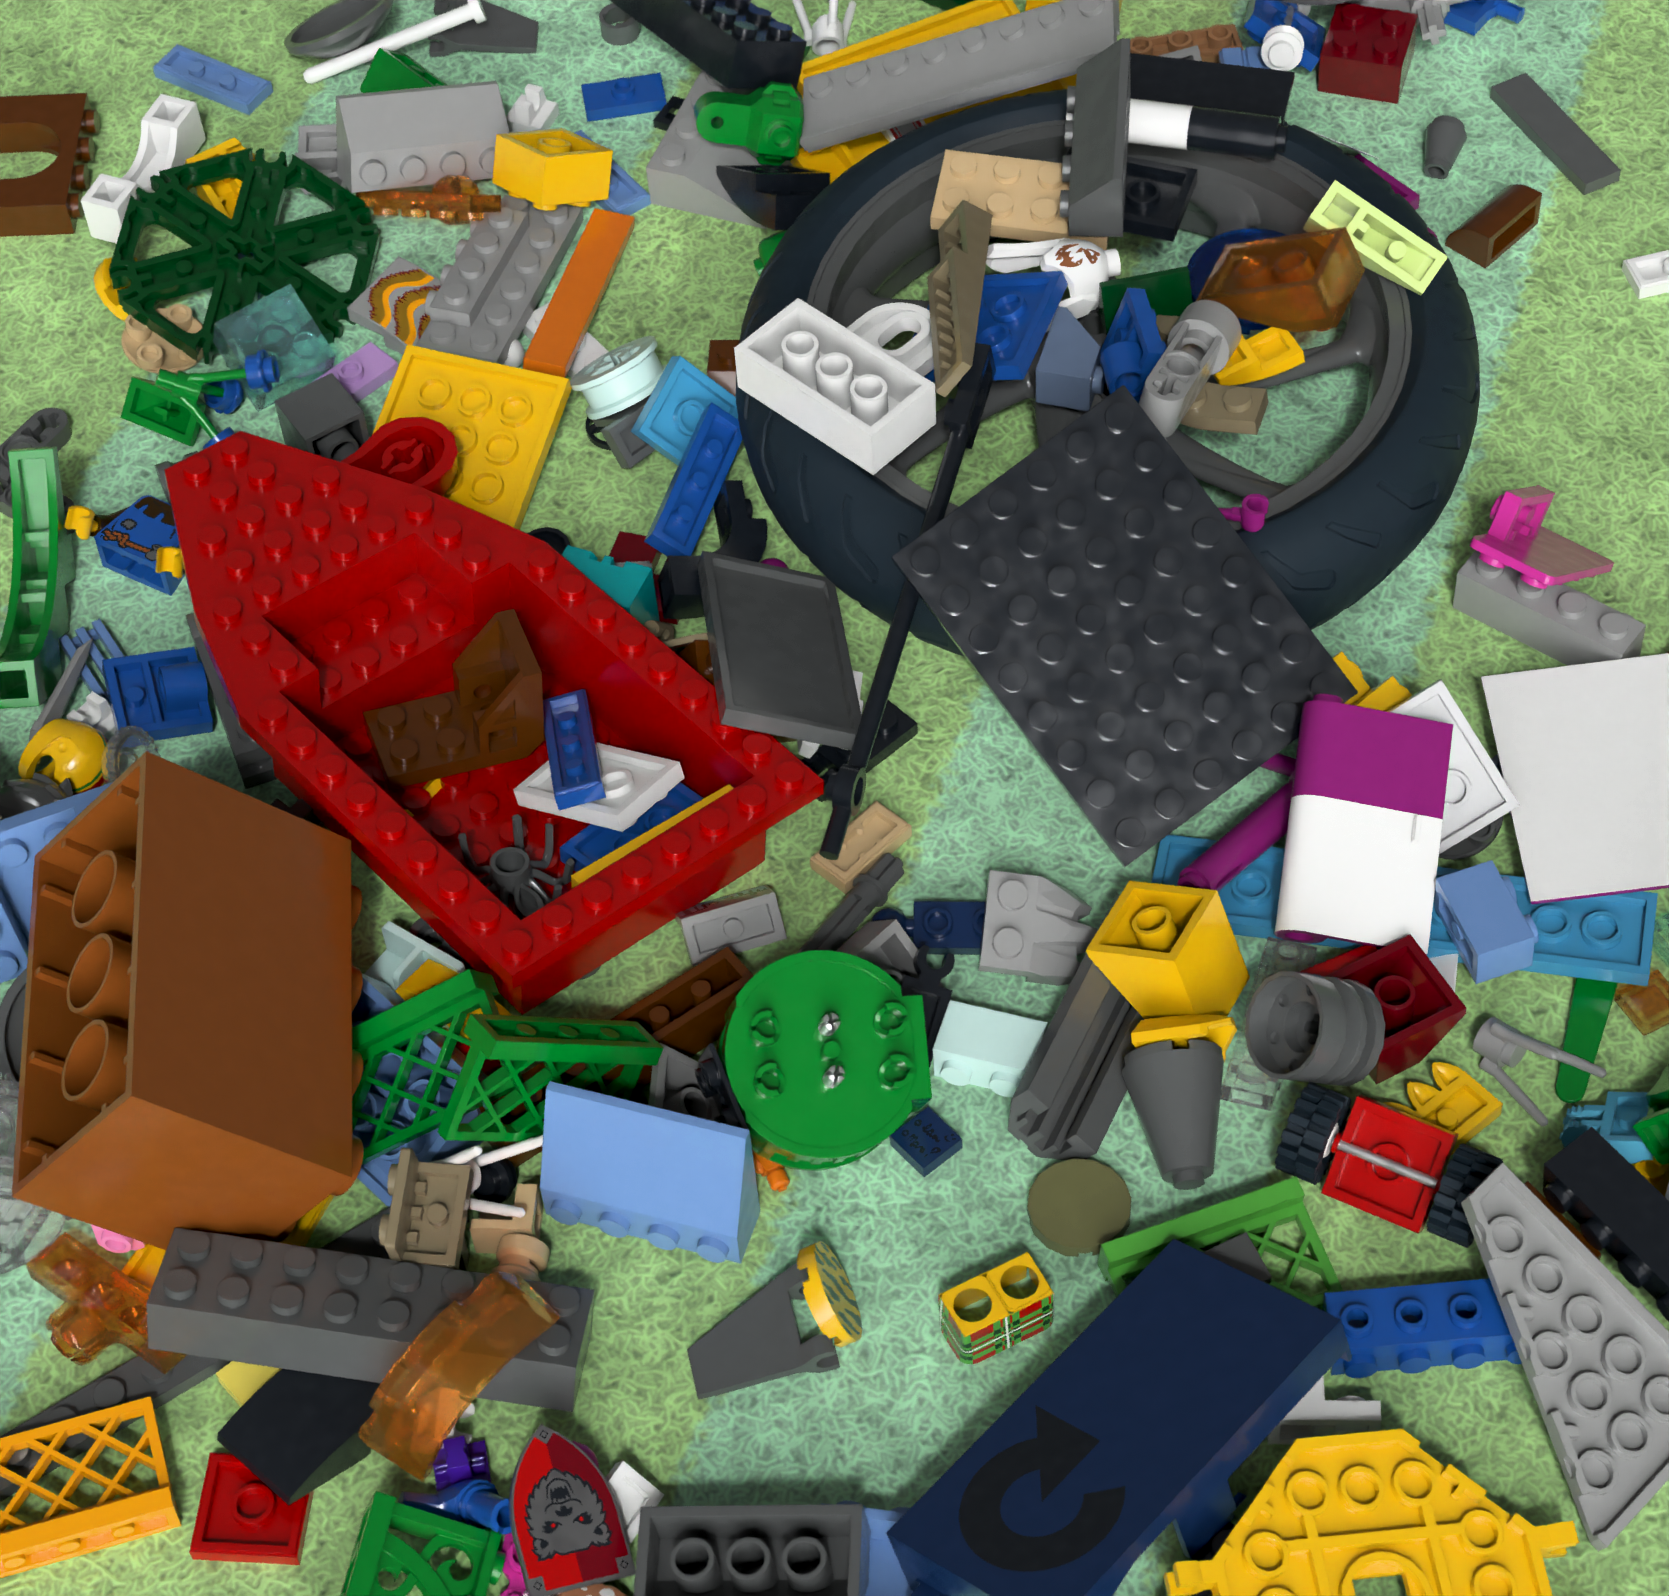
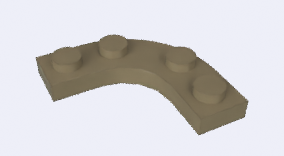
[1156,315,1269,435]

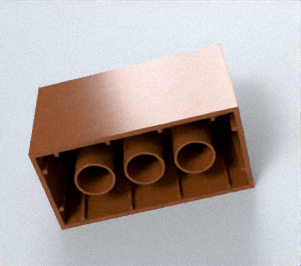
[12,751,364,1250]

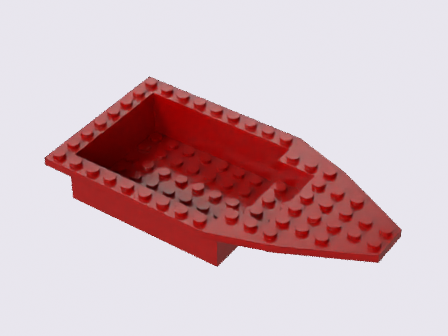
[164,431,824,1015]

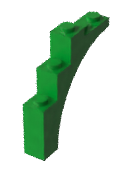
[0,446,76,709]

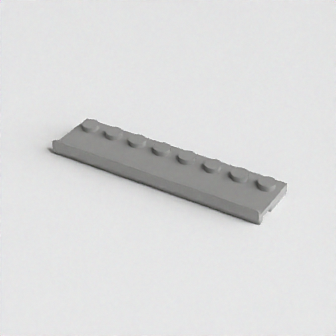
[800,0,1120,152]

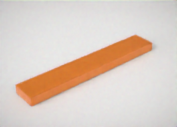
[523,208,635,378]

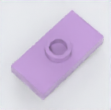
[311,342,398,403]

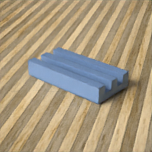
[59,619,124,703]

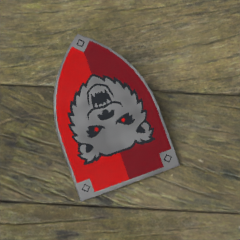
[509,1424,635,1596]

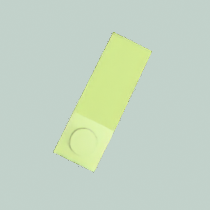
[1303,180,1448,296]

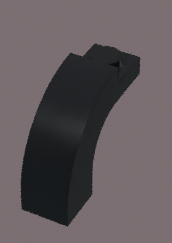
[657,480,767,619]

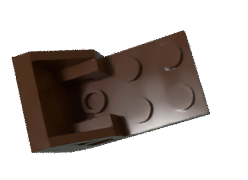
[363,609,545,790]

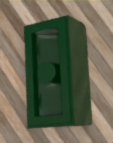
[1099,266,1193,335]

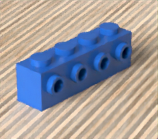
[1322,1278,1522,1378]

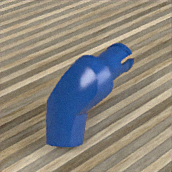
[398,1478,512,1535]

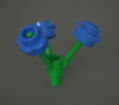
[154,349,280,449]

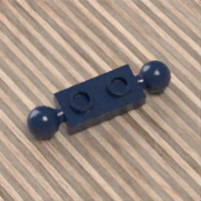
[871,901,985,955]

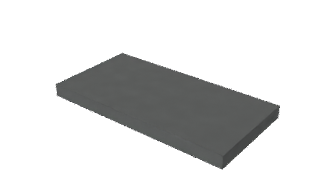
[697,551,862,750]

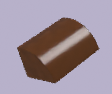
[1445,184,1542,269]

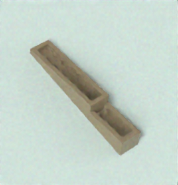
[927,200,993,397]

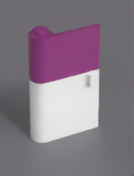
[1274,694,1453,955]

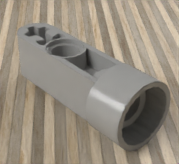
[1139,300,1242,438]

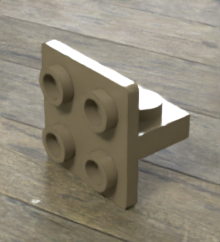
[379,1147,474,1269]

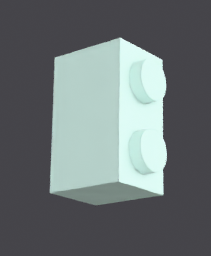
[933,1000,1048,1097]

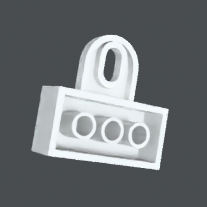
[734,298,936,475]

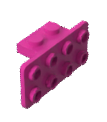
[1469,485,1614,589]

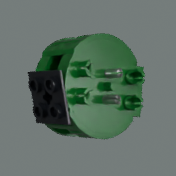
[695,950,932,1171]

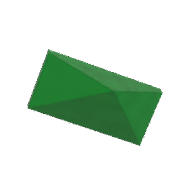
[120,376,206,446]

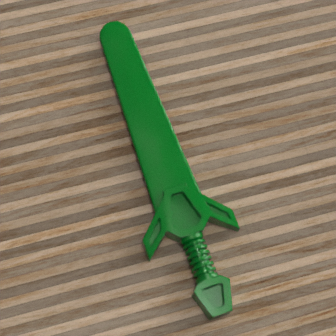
[1555,978,1618,1103]

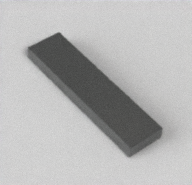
[1490,73,1621,195]

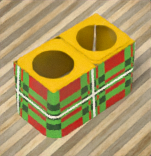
[938,1251,1054,1365]

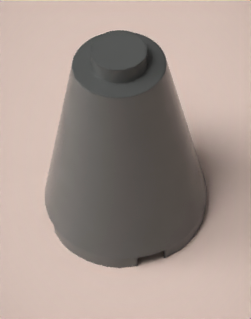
[1121,1039,1224,1190]

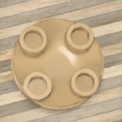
[121,304,203,374]

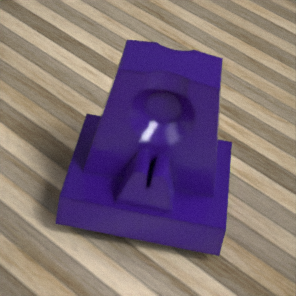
[431,1435,492,1492]

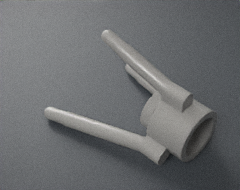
[1473,1017,1607,1126]

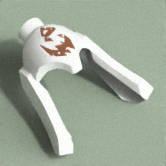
[986,238,1121,332]

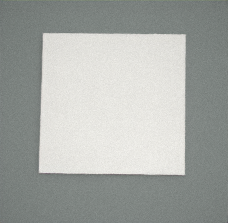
[1481,653,1669,905]

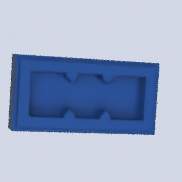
[581,73,666,122]

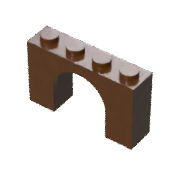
[0,93,100,237]

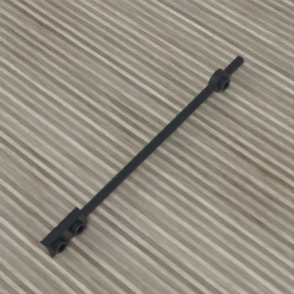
[819,343,996,860]

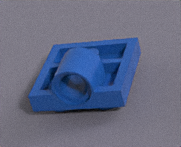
[1100,288,1167,404]
[102,647,213,746]

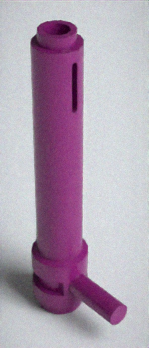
[1177,753,1296,891]

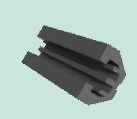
[1008,893,1144,1160]

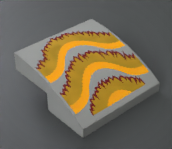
[347,256,441,354]

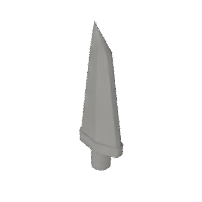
[29,637,94,767]

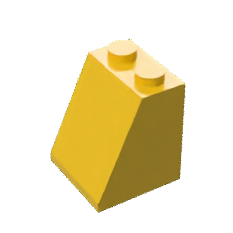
[1086,880,1250,1020]

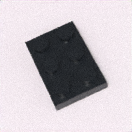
[1067,148,1197,242]

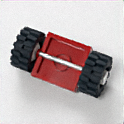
[1275,1082,1503,1248]

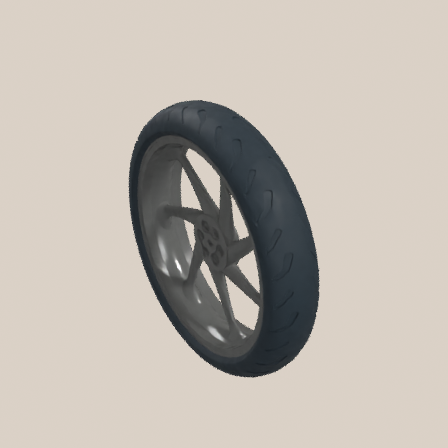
[736,89,1480,657]

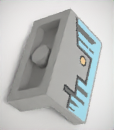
[675,885,787,966]

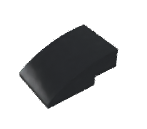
[716,164,830,230]
[217,1369,418,1505]

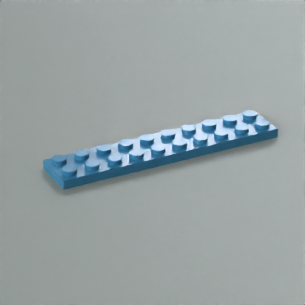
[1152,835,1658,986]

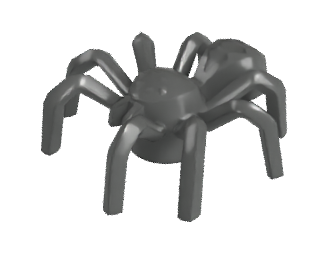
[458,814,575,920]

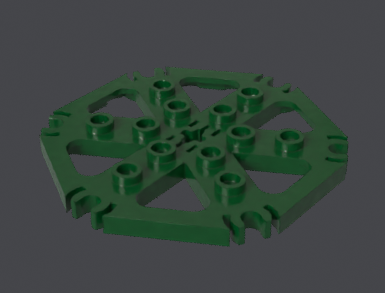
[109,148,380,368]

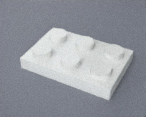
[513,743,685,832]

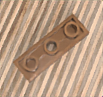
[1130,24,1244,63]

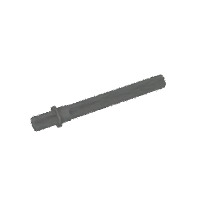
[797,853,904,953]

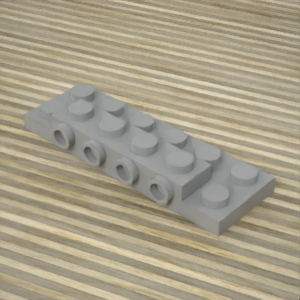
[416,195,583,365]

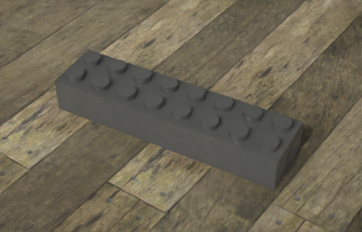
[146,1227,594,1412]

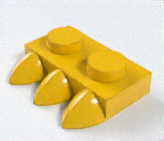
[1383,1062,1503,1155]

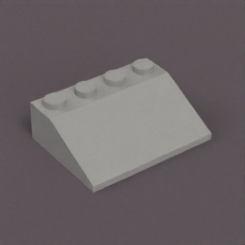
[646,70,802,229]

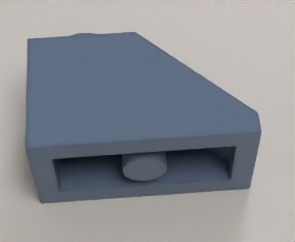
[1035,306,1106,411]

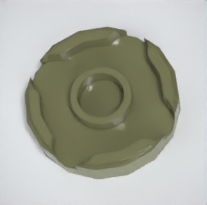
[1027,1158,1131,1257]

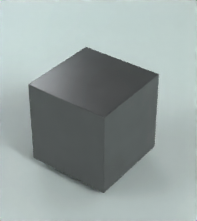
[274,373,369,462]

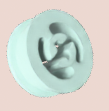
[570,336,667,420]

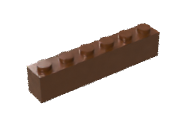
[477,946,754,1168]

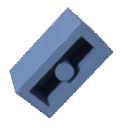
[1434,860,1539,984]

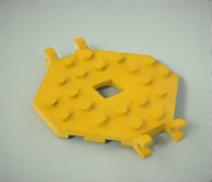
[1163,1429,1579,1596]

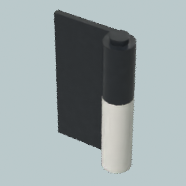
[1066,53,1295,161]

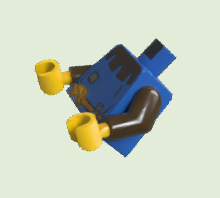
[64,495,185,596]

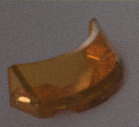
[359,1271,561,1482]

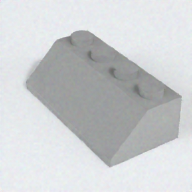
[336,81,510,193]

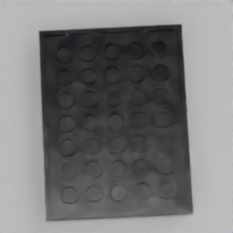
[892,385,1358,868]

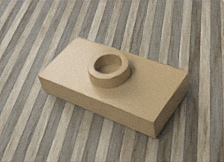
[810,801,912,894]

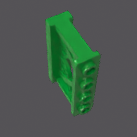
[340,1491,506,1596]

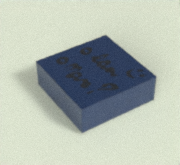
[890,1107,962,1177]

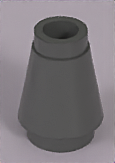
[1424,115,1467,180]

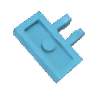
[1559,1091,1653,1164]

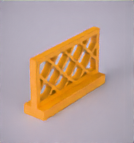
[0,1396,182,1578]

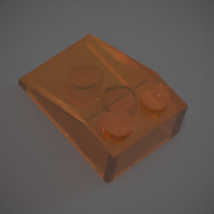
[1196,227,1365,333]

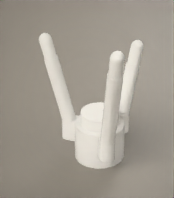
[792,0,856,56]
[430,1135,543,1218]

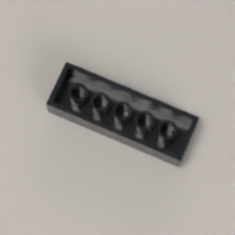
[610,0,807,89]

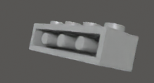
[1453,550,1646,666]

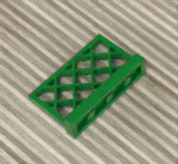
[352,969,524,1165]
[437,1013,664,1142]

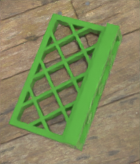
[1097,1176,1343,1309]

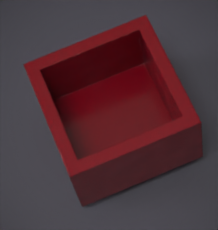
[1318,3,1418,104]

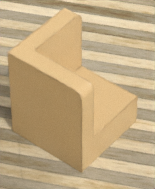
[470,1184,543,1254]

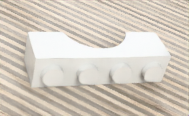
[80,94,206,243]

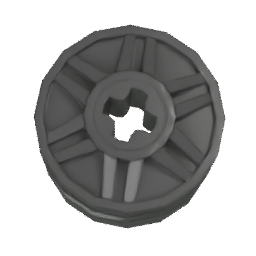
[1245,971,1385,1087]

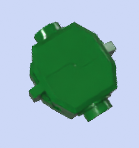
[694,81,804,166]

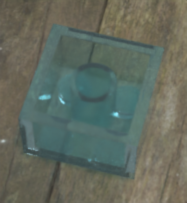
[213,284,336,412]

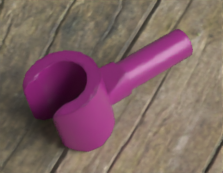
[1218,494,1269,532]

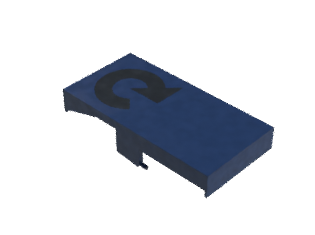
[886,1239,1353,1596]

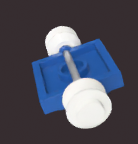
[1243,0,1325,72]

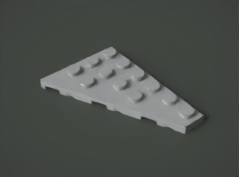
[1461,1163,1669,1551]

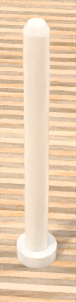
[303,0,487,84]

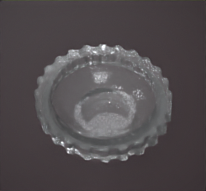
[101,726,161,784]

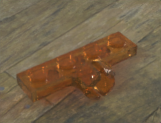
[356,175,501,225]
[26,1232,188,1374]

